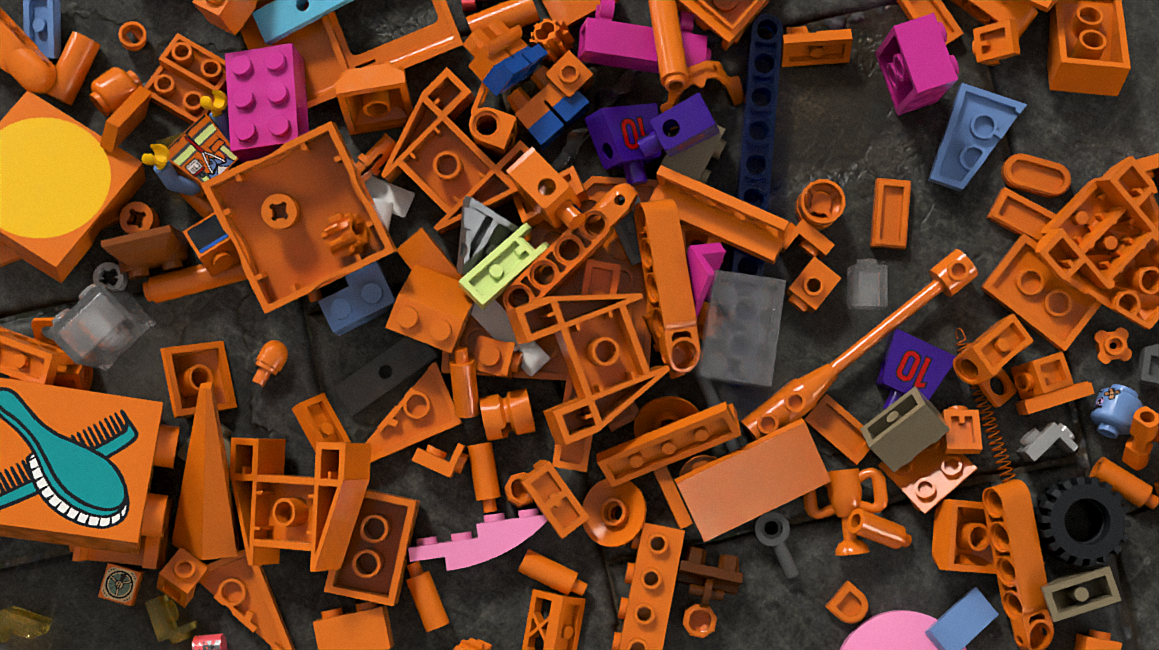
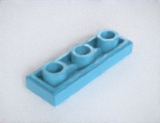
[252,0,353,45]

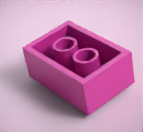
[875,13,959,116]
[225,43,309,163]

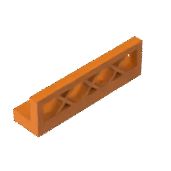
[649,165,789,265]
[0,326,78,385]
[596,401,741,487]
[522,589,586,650]

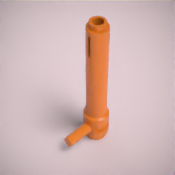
[648,0,689,93]
[143,260,323,304]

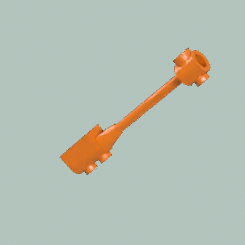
[739,249,979,441]

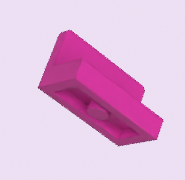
[686,242,726,319]

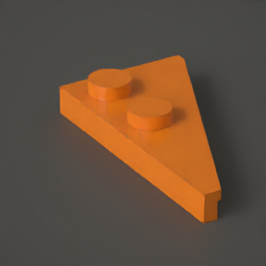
[365,362,463,463]
[199,549,295,650]

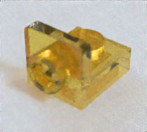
[145,595,199,645]
[0,606,53,644]

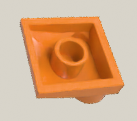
[335,62,413,135]
[932,499,996,574]

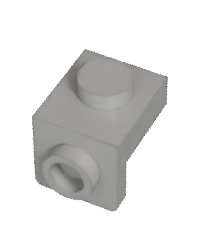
[1016,422,1079,462]

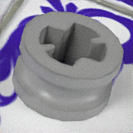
[93,262,128,294]

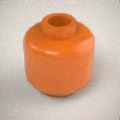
[89,67,143,117]

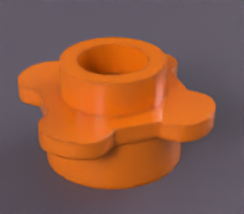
[1094,327,1132,364]

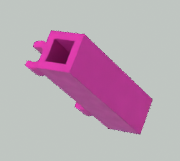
[577,0,711,73]

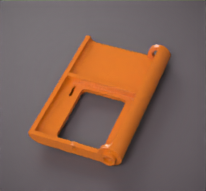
[240,0,463,109]

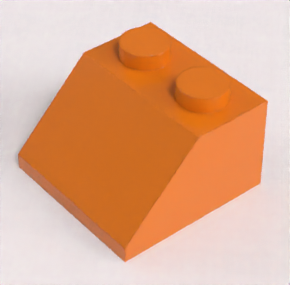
[385,264,475,354]

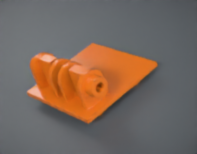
[878,436,978,514]

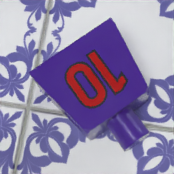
[636,93,720,158]
[585,103,662,186]
[876,329,956,410]

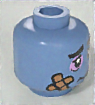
[1090,384,1143,439]

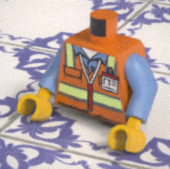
[142,90,239,198]

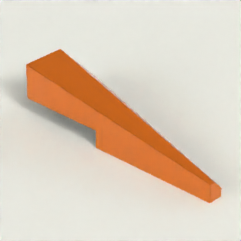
[172,382,240,560]

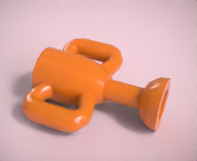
[803,468,888,556]

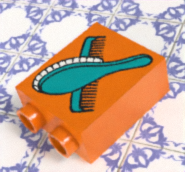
[0,378,180,555]

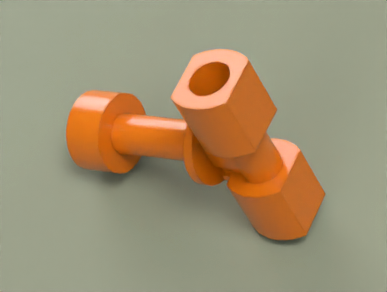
[1122,406,1159,471]

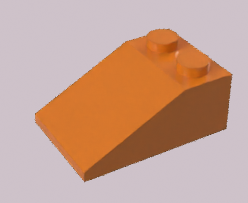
[1047,0,1131,96]

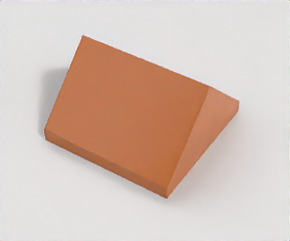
[160,341,237,419]

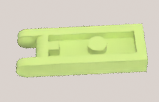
[458,223,550,310]

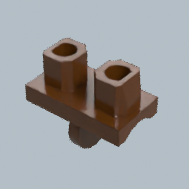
[676,546,743,608]

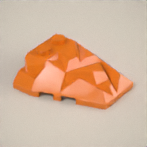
[1035,156,1159,330]

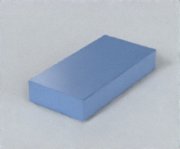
[925,587,999,650]

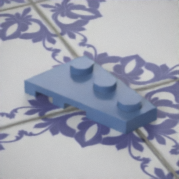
[928,83,1027,192]

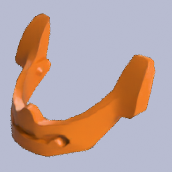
[660,60,743,130]

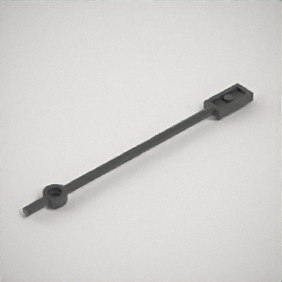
[614,188,799,579]

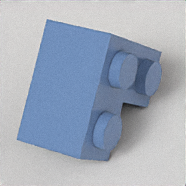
[318,261,397,336]

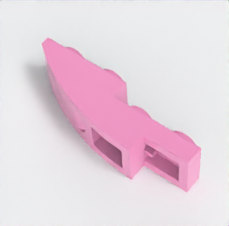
[408,508,548,571]

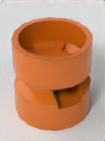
[795,179,846,230]
[479,388,536,441]

